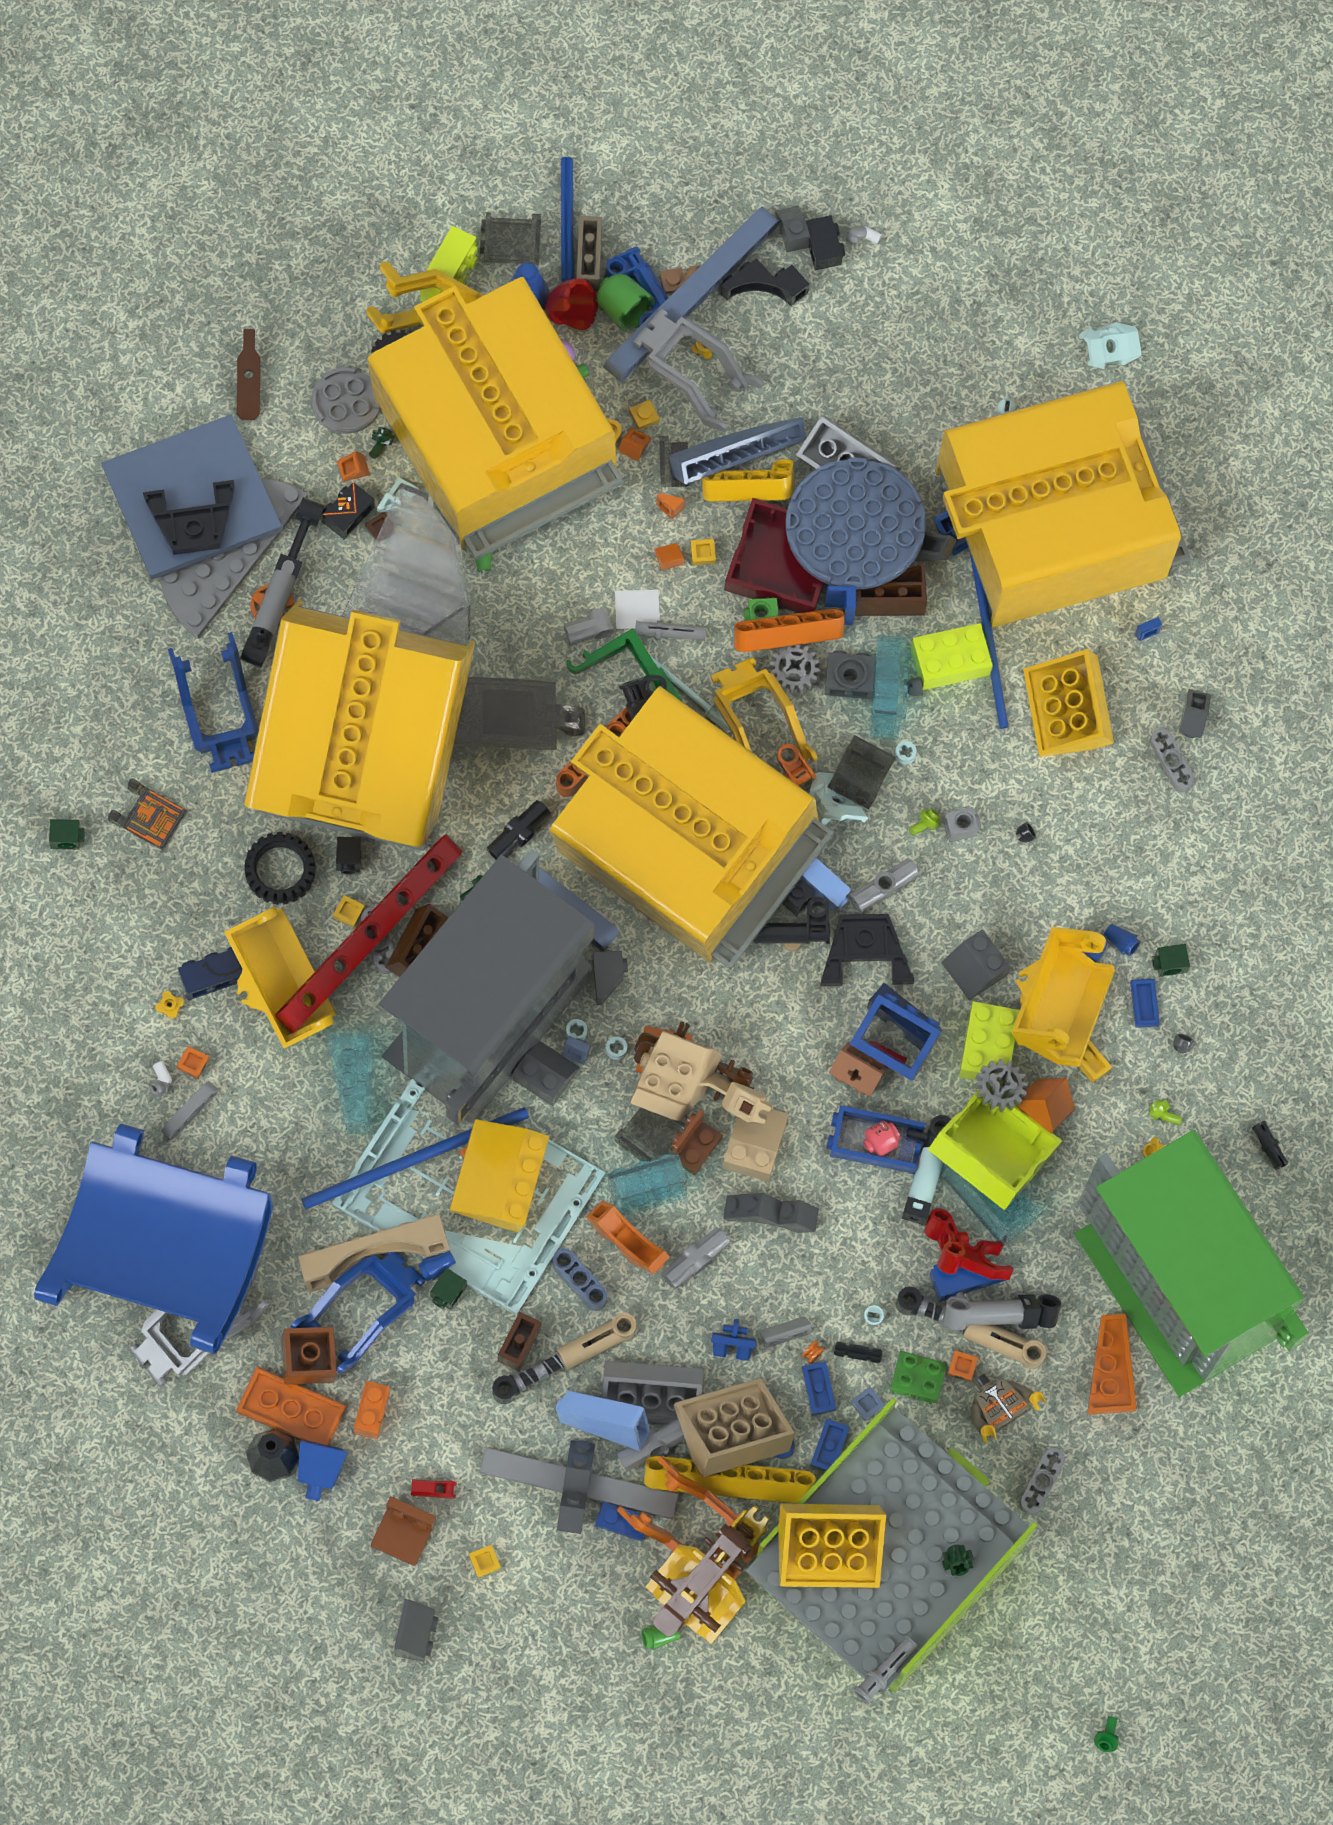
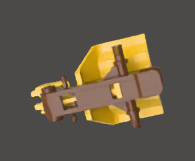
[645,1505,771,1644]

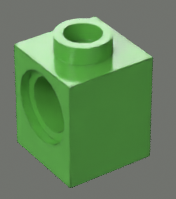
[744,598,778,621]

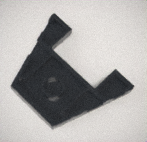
[143,480,235,555]
[820,914,914,986]

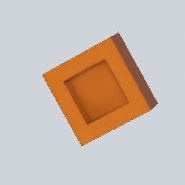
[176,1046,210,1079]
[947,1350,978,1382]

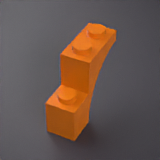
[586,1200,670,1274]

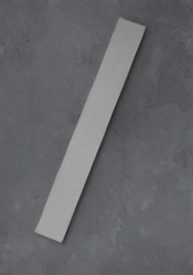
[480,1448,678,1519]

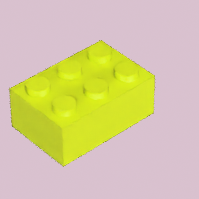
[420,226,478,302]
[910,623,993,690]
[958,1001,1020,1085]

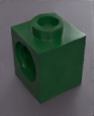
[49,819,85,850]
[1152,944,1190,977]
[430,1268,467,1310]

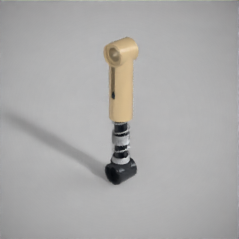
[896,1286,1047,1369]
[492,1313,636,1404]

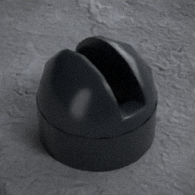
[1016,822,1036,843]

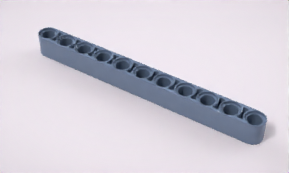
[603,206,780,382]

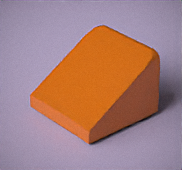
[618,428,651,461]
[337,451,370,482]
[656,493,685,519]
[654,543,684,571]

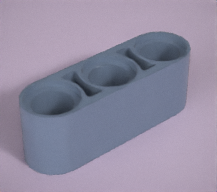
[553,1248,607,1311]

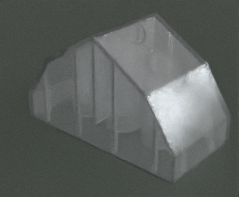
[342,483,470,644]

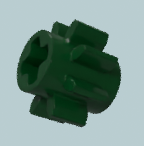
[942,1544,974,1576]

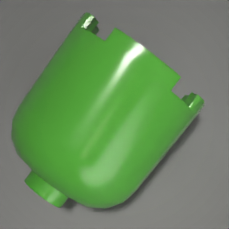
[597,273,655,332]

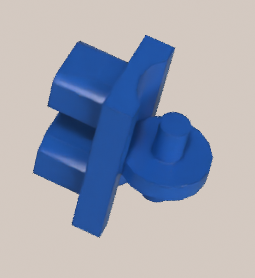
[711,1319,756,1361]

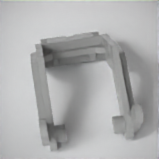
[632,309,764,432]
[129,1300,269,1387]

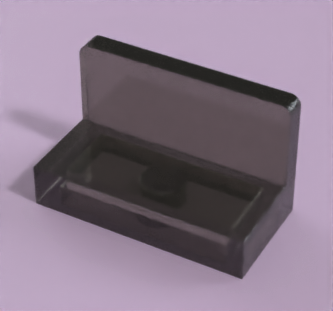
[659,435,689,487]

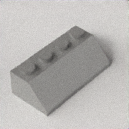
[796,416,902,472]
[602,1361,703,1424]

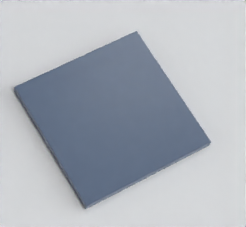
[101,414,283,580]

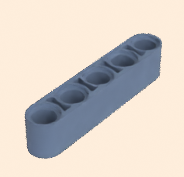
[539,867,619,951]

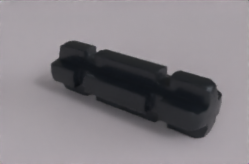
[834,1341,882,1363]

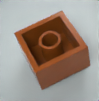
[281,1327,337,1385]

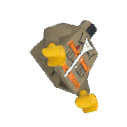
[971,1373,1047,1443]

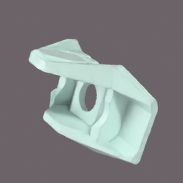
[1079,322,1142,369]
[809,772,868,825]

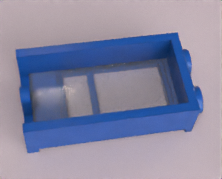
[826,1105,926,1175]

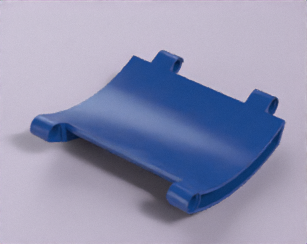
[34,1124,273,1354]

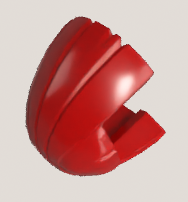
[545,278,598,330]

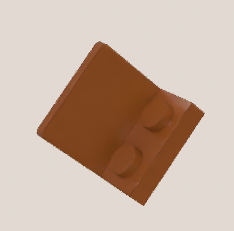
[670,1109,723,1175]
[371,1496,436,1566]

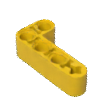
[701,459,795,501]

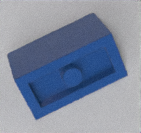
[825,586,856,625]

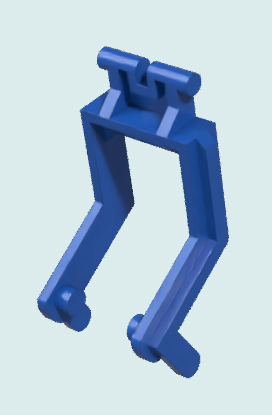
[168,632,259,773]
[290,1252,426,1374]

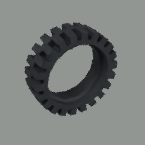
[245,832,316,905]

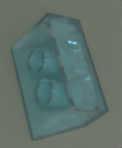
[608,1154,687,1216]

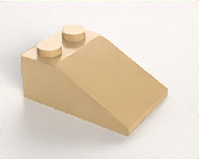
[722,1109,789,1182]

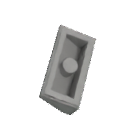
[760,1317,812,1348]

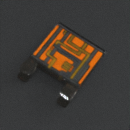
[108,778,187,850]

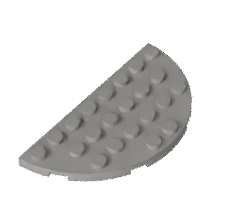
[160,478,308,639]

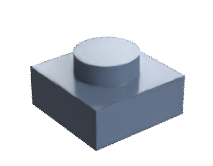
[562,1036,591,1065]
[850,1386,885,1422]

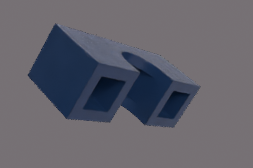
[867,983,940,1051]

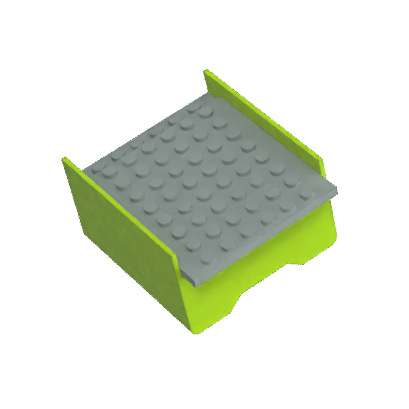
[745,1398,1038,1695]

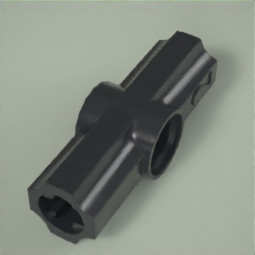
[487,800,551,860]

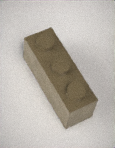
[577,216,602,291]

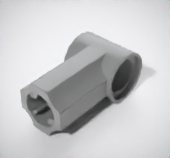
[564,609,614,645]

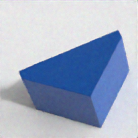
[933,510,969,556]

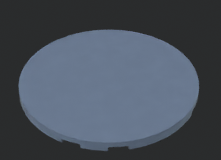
[786,458,926,590]

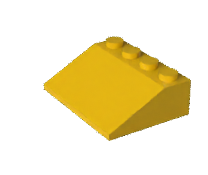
[1023,649,1114,757]
[449,1119,549,1233]
[778,1503,886,1588]

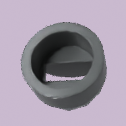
[905,677,923,697]
[1173,1034,1194,1054]

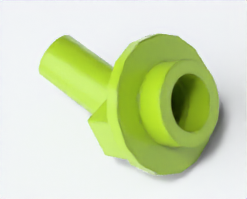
[909,808,941,835]
[1148,1099,1182,1125]

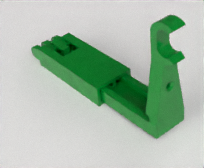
[566,628,684,703]

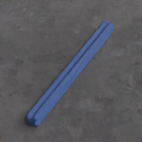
[561,157,574,282]

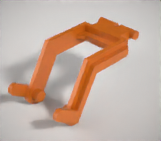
[617,1455,760,1580]

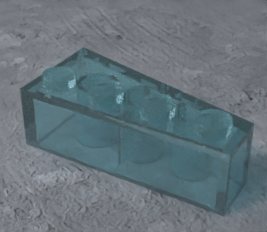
[940,1164,1044,1246]

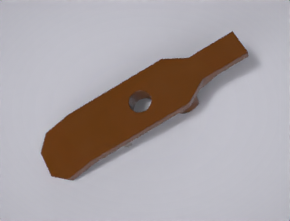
[237,329,261,420]

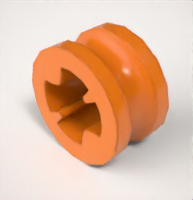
[801,1340,825,1364]

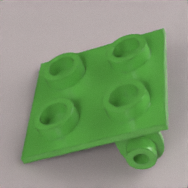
[890,1351,947,1405]

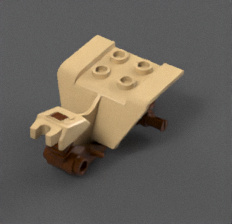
[630,1021,772,1124]

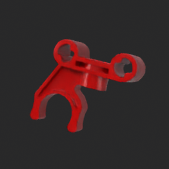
[924,1208,1014,1280]

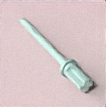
[649,654,731,733]

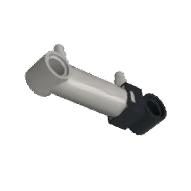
[943,1291,1061,1331]

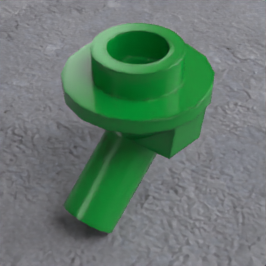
[1094,1716,1119,1752]

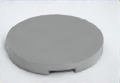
[311,367,380,434]

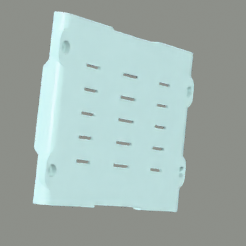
[332,1079,606,1314]

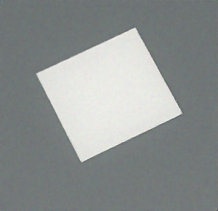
[615,590,660,629]

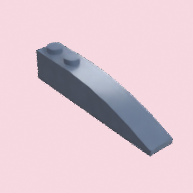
[669,417,806,484]

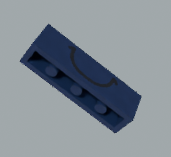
[178,947,243,1000]

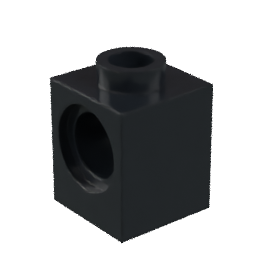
[336,836,362,875]
[782,879,815,917]

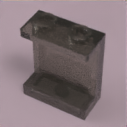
[480,212,541,265]
[827,735,896,809]
[614,1108,688,1171]

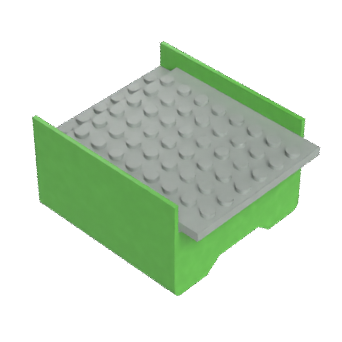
[1074,1130,1309,1398]

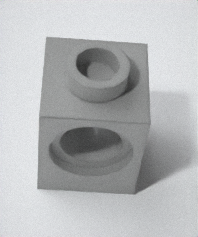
[943,807,981,842]

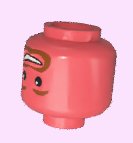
[863,1121,901,1157]

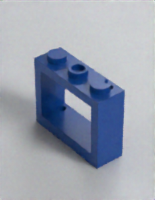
[850,992,943,1081]

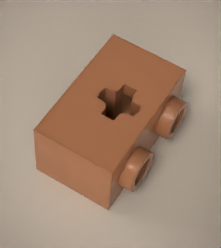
[829,1042,888,1097]

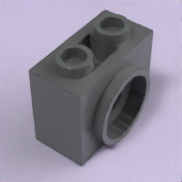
[825,651,875,699]

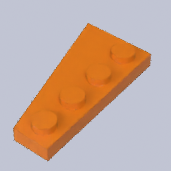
[1087,1314,1137,1415]

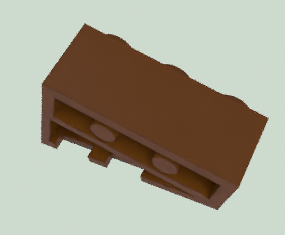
[855,561,927,616]
[385,904,448,978]

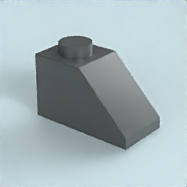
[775,206,810,253]
[1179,689,1211,738]
[592,951,628,1005]

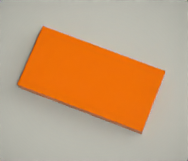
[236,1367,347,1445]

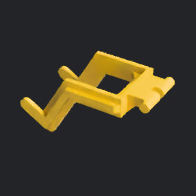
[366,262,484,333]
[710,657,818,762]

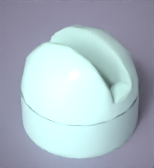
[997,398,1016,415]
[864,1305,884,1325]

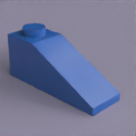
[929,1264,1006,1302]

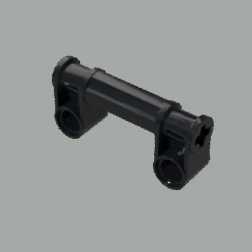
[619,674,667,720]
[753,897,830,944]

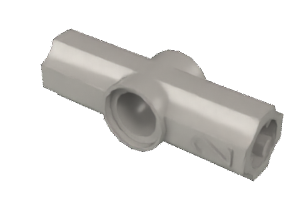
[849,858,920,913]
[661,1227,730,1290]
[617,1418,685,1472]

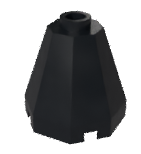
[246,1428,299,1483]

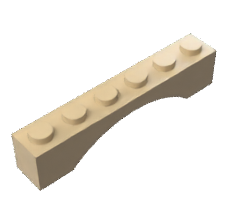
[298,1214,450,1293]

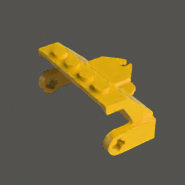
[224,906,337,1049]
[1012,927,1115,1067]

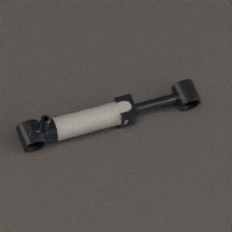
[240,497,325,668]

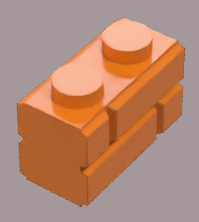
[353,1381,390,1440]

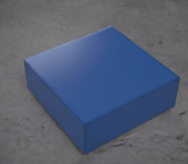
[1135,617,1162,641]

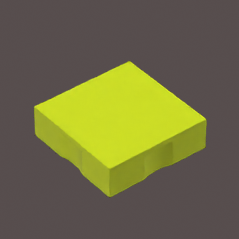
[928,1089,1062,1210]

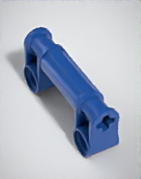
[605,247,668,328]

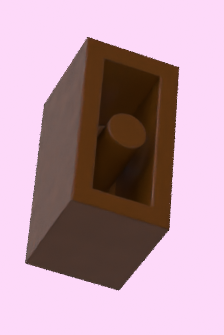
[497,1312,542,1372]

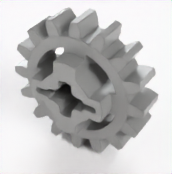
[769,644,820,694]
[974,1059,1028,1112]

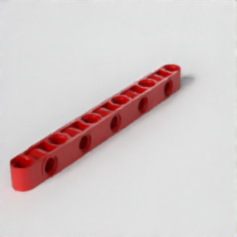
[275,834,463,1033]

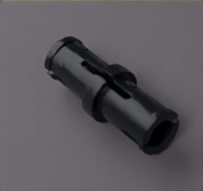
[1252,1121,1289,1170]

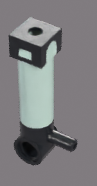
[901,1115,951,1226]

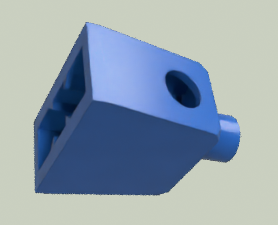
[298,1440,349,1501]

